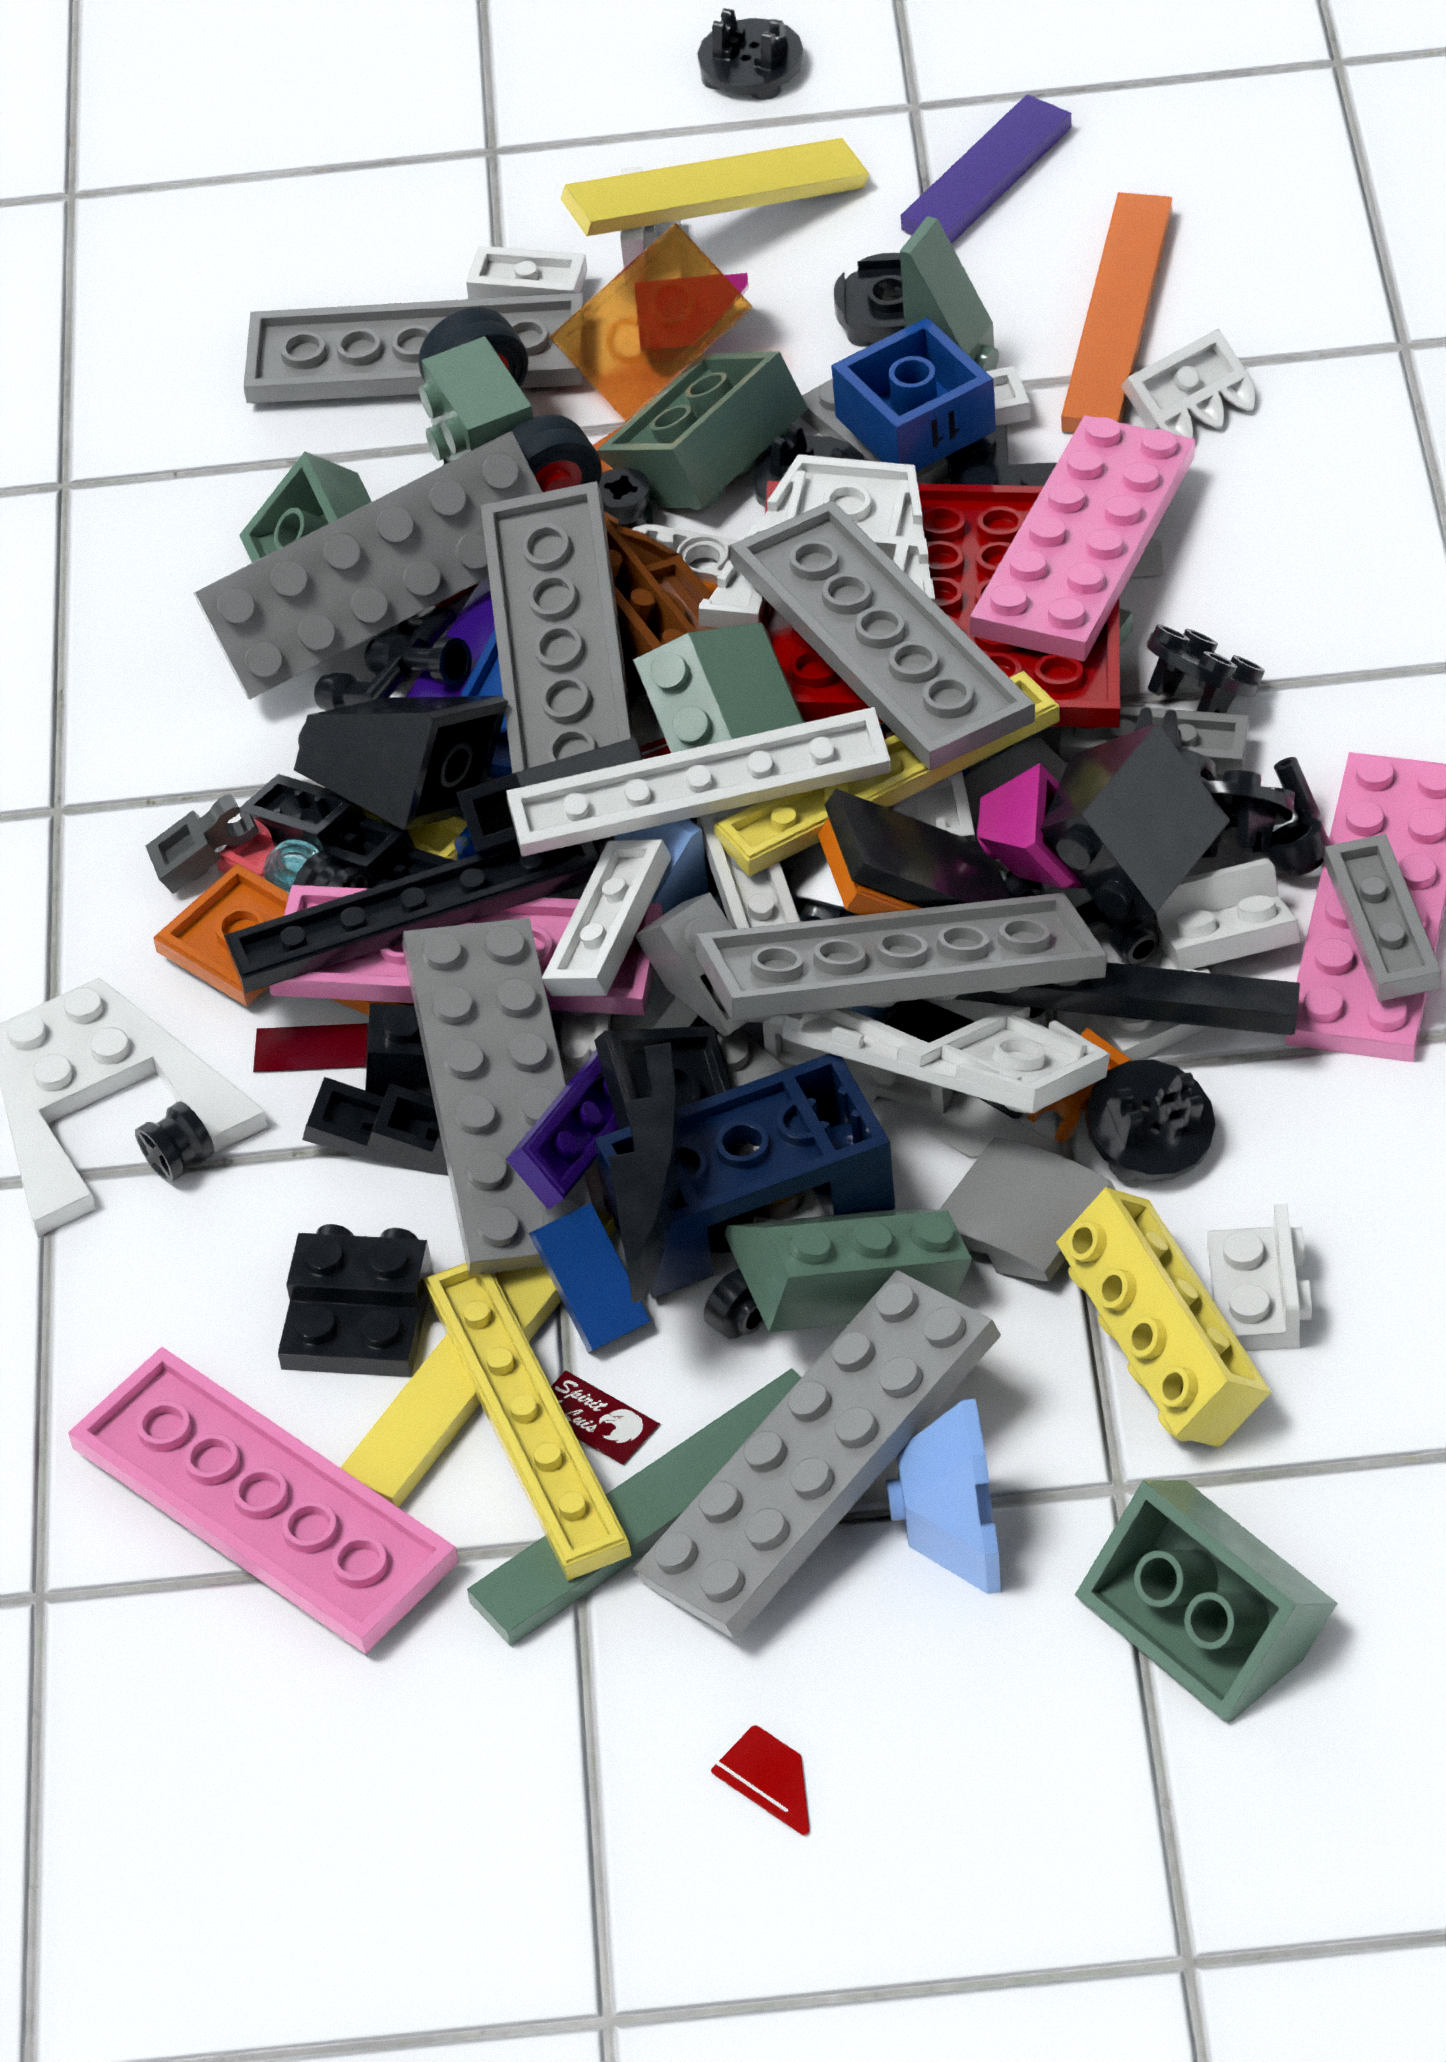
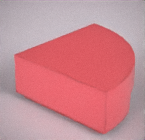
[217,819,279,884]

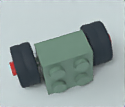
[418,307,602,492]

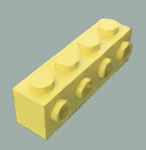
[1056,1187,1271,1448]

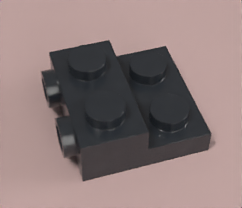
[278,1224,433,1377]

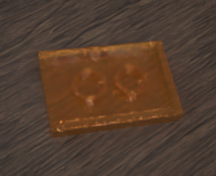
[549,222,752,423]

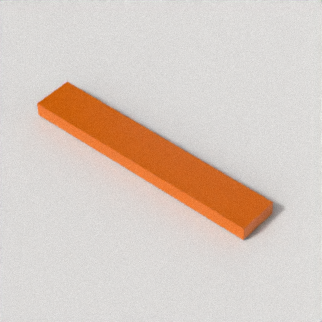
[1061,192,1173,433]

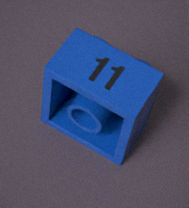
[831,317,996,471]

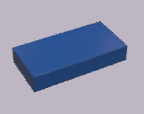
[528,1202,651,1353]

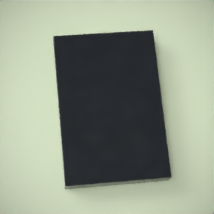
[824,788,1011,908]

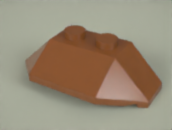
[604,511,717,695]

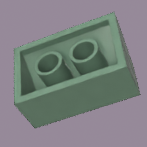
[597,351,808,511]
[239,451,372,562]
[633,623,805,753]
[724,1208,972,1333]
[1075,1480,1338,1721]

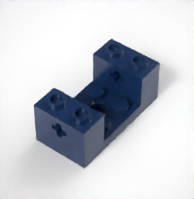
[594,1053,896,1299]

